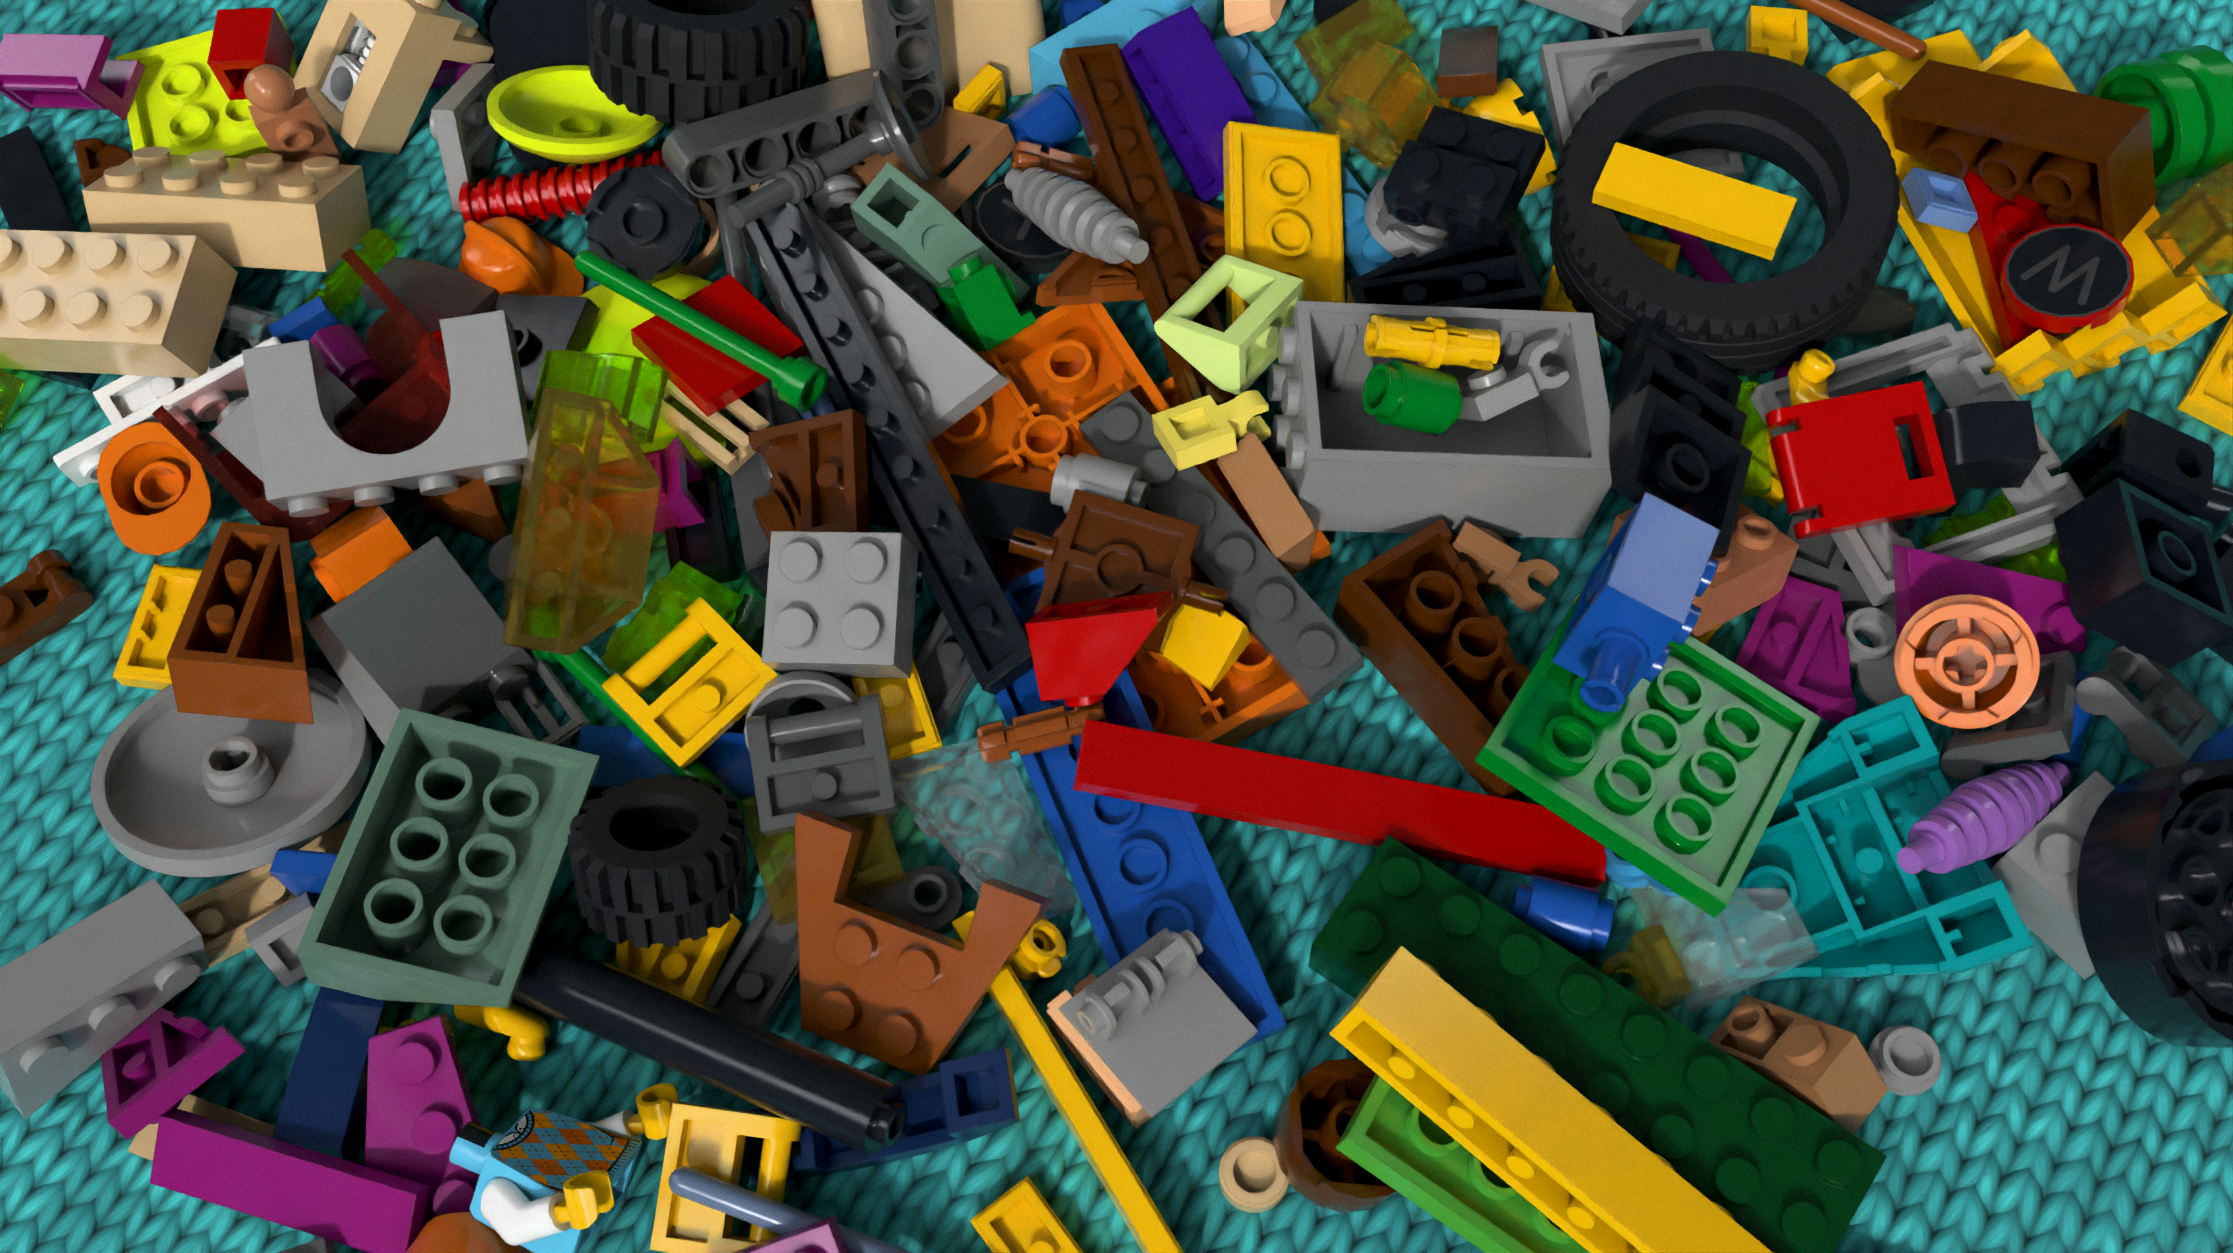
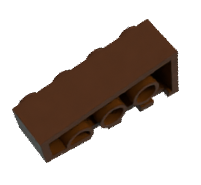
[1888,60,2156,242]
[1332,518,1530,799]

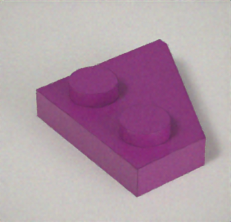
[1734,576,1857,724]
[100,1008,246,1140]

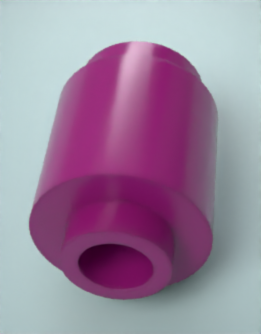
[310,324,391,410]

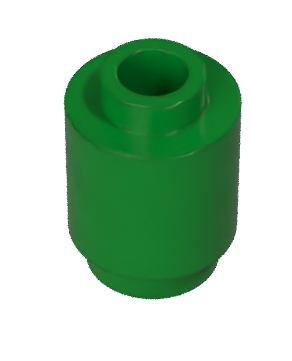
[1362,360,1463,436]

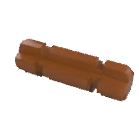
[1011,140,1107,197]
[977,701,1108,764]

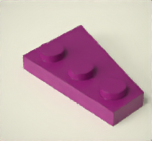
[1893,545,2086,655]
[362,1012,481,1253]

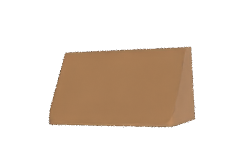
[1217,432,1316,571]

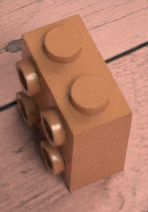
[1606,502,1800,638]

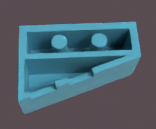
[1028,0,1217,117]

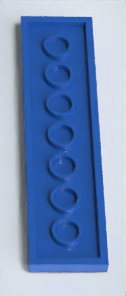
[995,567,1288,1053]

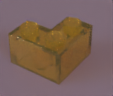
[1308,36,1447,170]

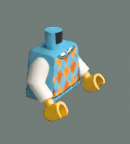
[449,1083,680,1253]

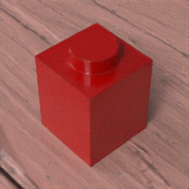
[207,7,294,100]

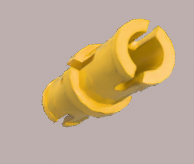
[1364,314,1501,371]

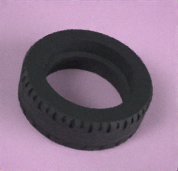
[1550,50,1900,376]

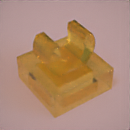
[1601,923,1692,1012]

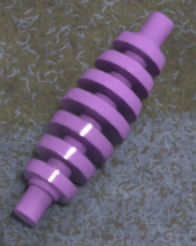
[1897,761,2071,874]

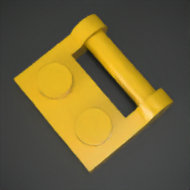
[600,597,779,771]
[650,1102,802,1253]

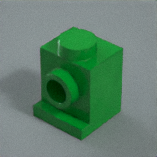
[935,253,1036,352]

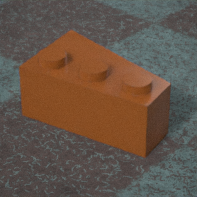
[167,521,314,725]

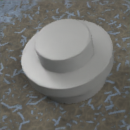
[1868,1025,1942,1096]

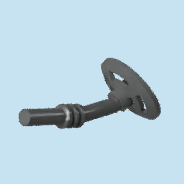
[727,70,934,228]

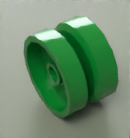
[2092,45,2233,189]

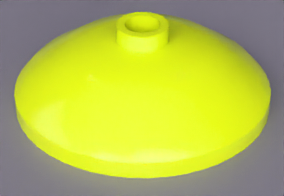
[487,65,665,164]

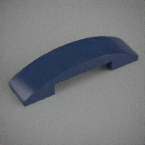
[747,1047,1020,1183]

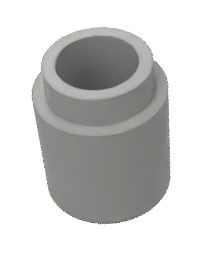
[1050,452,1150,514]

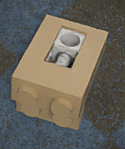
[293,0,493,155]

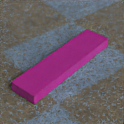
[150,1109,429,1253]

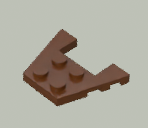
[795,809,1050,1076]

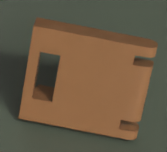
[843,105,1016,214]

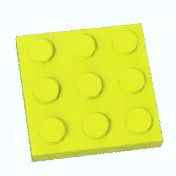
[116,12,297,159]

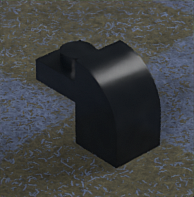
[1908,400,2041,518]

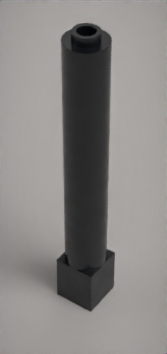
[512,929,908,1155]

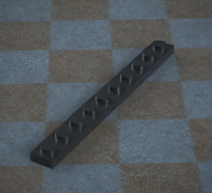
[746,199,1034,695]

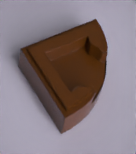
[73,138,133,188]

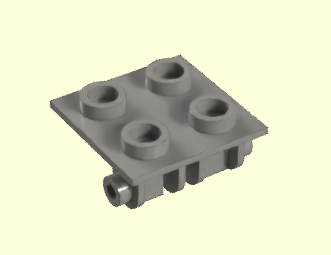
[1059,927,1258,1118]

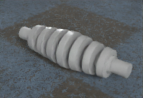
[1004,167,1149,264]

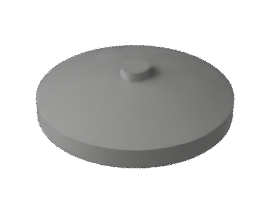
[90,666,372,877]

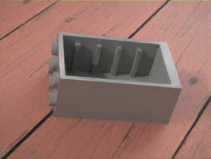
[1267,301,1612,539]

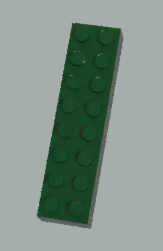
[1308,835,1887,1253]

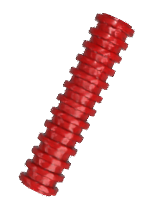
[459,149,692,224]

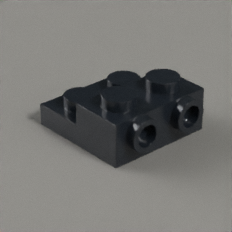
[1383,105,1546,246]

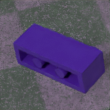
[1120,6,1261,203]

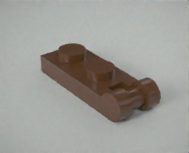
[0,549,93,666]

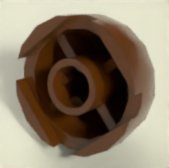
[1273,1058,1397,1213]

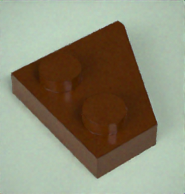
[748,409,870,532]

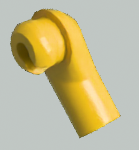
[1788,349,1835,406]
[454,1001,551,1061]

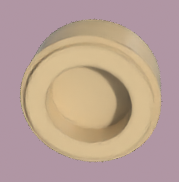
[1218,1136,1289,1213]

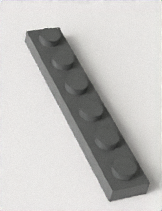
[1079,390,1364,705]

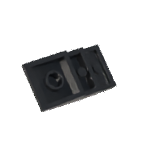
[1609,316,1752,557]

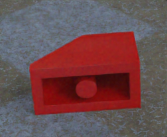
[1025,590,1174,707]

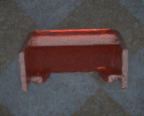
[152,248,451,543]

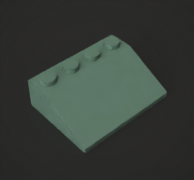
[296,707,600,1008]

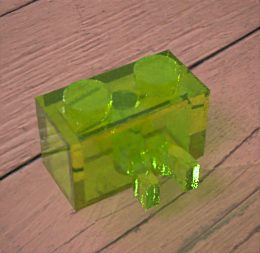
[601,561,753,705]

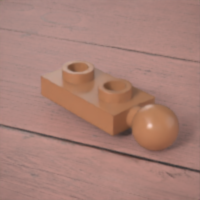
[244,64,347,165]

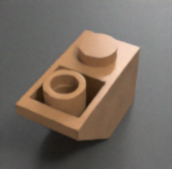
[1708,995,1889,1135]

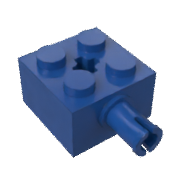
[1552,492,1720,712]

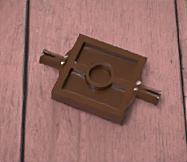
[1009,489,1230,655]

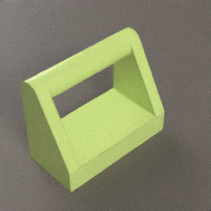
[1154,255,1303,395]

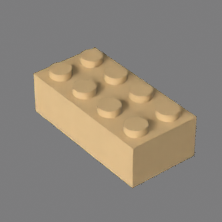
[82,146,372,272]
[0,229,238,378]

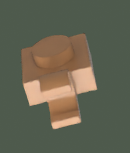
[1450,521,1560,613]

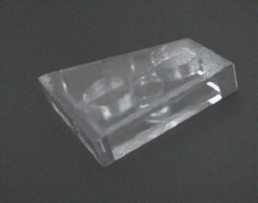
[1629,886,1819,1013]

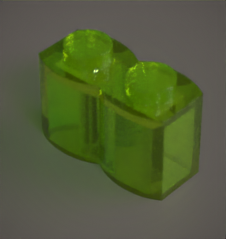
[529,350,669,452]

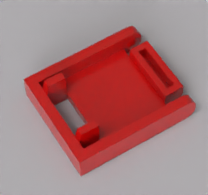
[1765,380,1956,539]

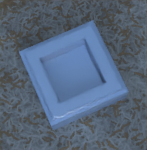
[1901,168,1979,233]

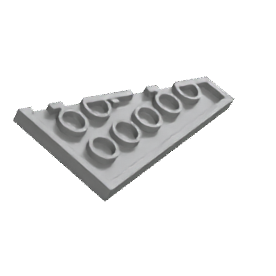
[743,179,1011,441]

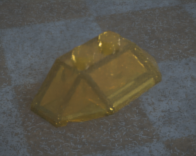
[502,387,661,656]

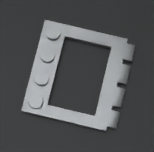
[1750,322,2085,607]

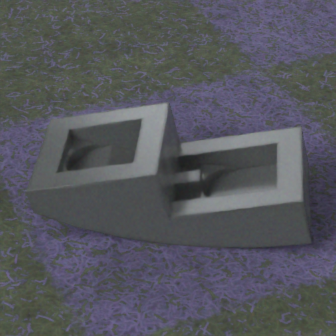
[359,257,498,331]

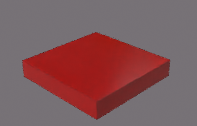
[631,274,806,417]

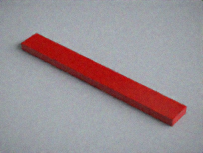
[1072,719,1606,888]

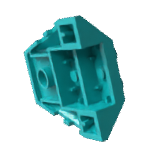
[1702,694,2033,982]

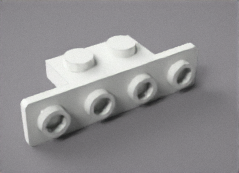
[53,337,282,487]

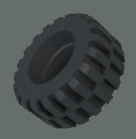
[587,0,810,124]

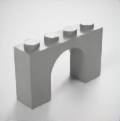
[242,310,538,517]

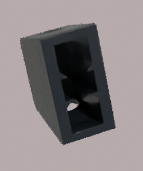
[2060,408,2233,524]

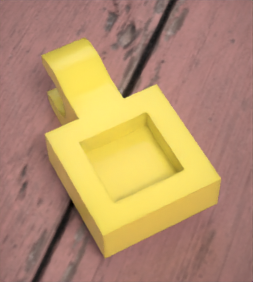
[1152,390,1271,471]

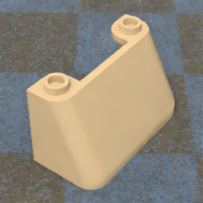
[811,0,1047,117]

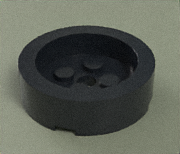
[2077,759,2233,1048]

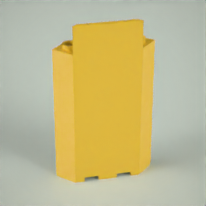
[1825,29,2228,396]

